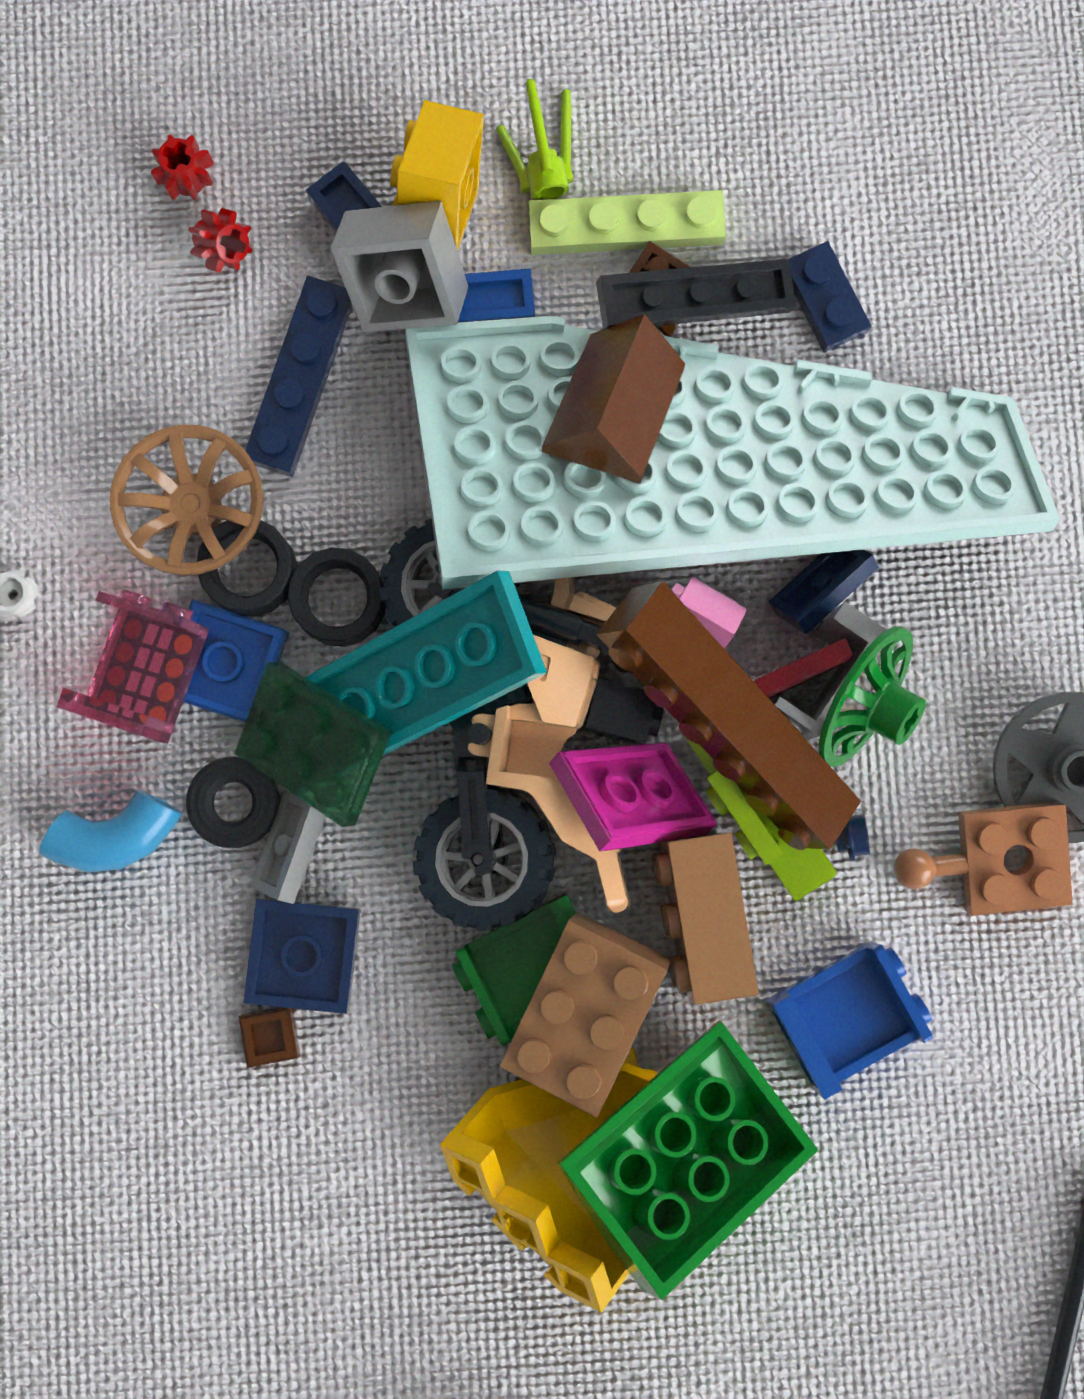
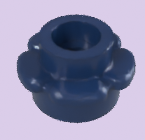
[836,814,870,861]

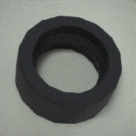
[197,520,298,617]
[287,547,386,647]

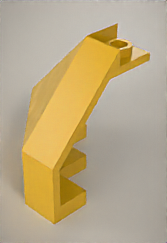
[440,1047,658,1313]

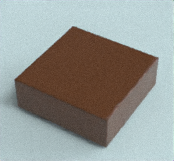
[238,1007,301,1068]

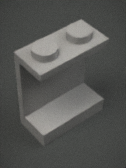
[772,602,887,740]

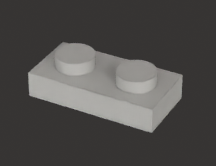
[250,790,328,904]

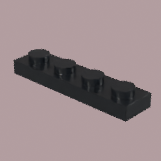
[596,259,796,329]

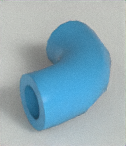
[39,789,182,873]

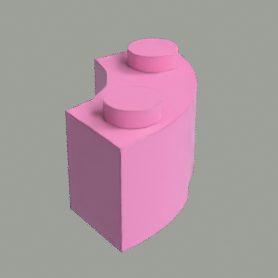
[672,576,747,649]

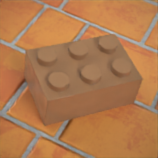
[652,832,759,1005]
[499,912,672,1117]

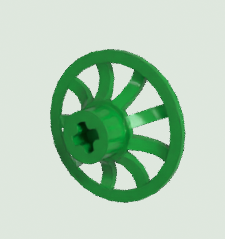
[818,626,926,767]

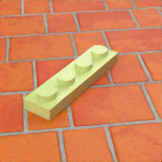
[529,190,726,255]

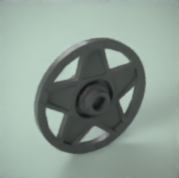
[993,691,1084,843]

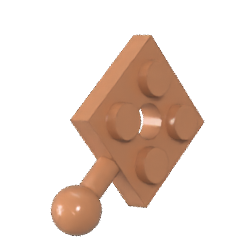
[893,801,1073,916]

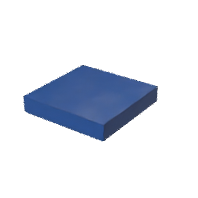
[177,599,289,726]

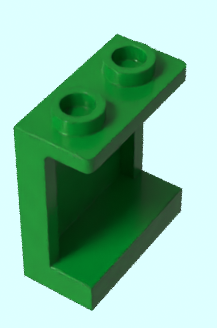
[452,893,576,1047]

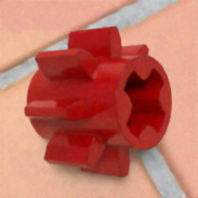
[150,134,214,200]
[188,208,253,273]

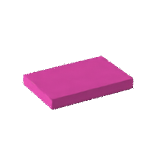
[549,743,717,852]

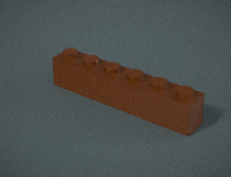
[596,581,861,850]

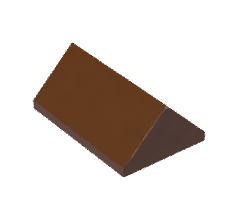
[541,314,685,484]

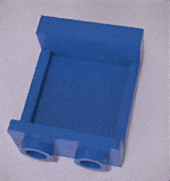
[765,941,934,1100]

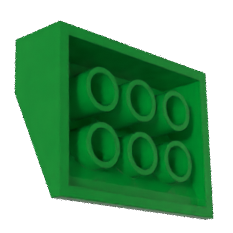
[557,1021,818,1300]

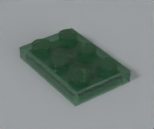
[234,662,392,827]

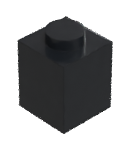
[584,678,664,745]

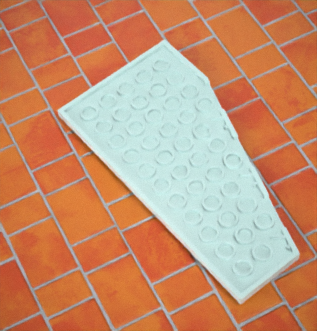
[405,316,1060,590]

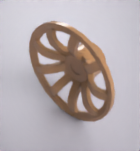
[110,424,264,575]

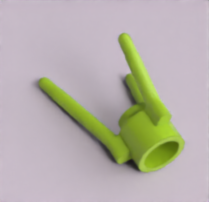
[496,79,574,200]

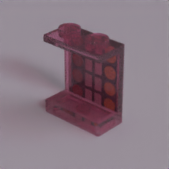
[56,589,209,744]

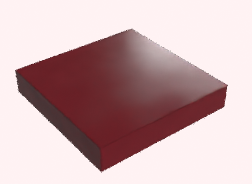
[754,638,853,699]

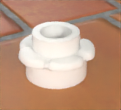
[0,570,39,619]

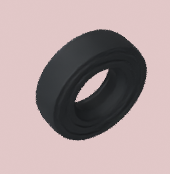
[186,757,280,848]

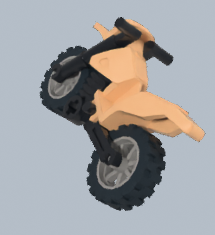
[379,518,630,930]

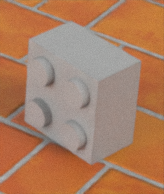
[330,201,468,332]

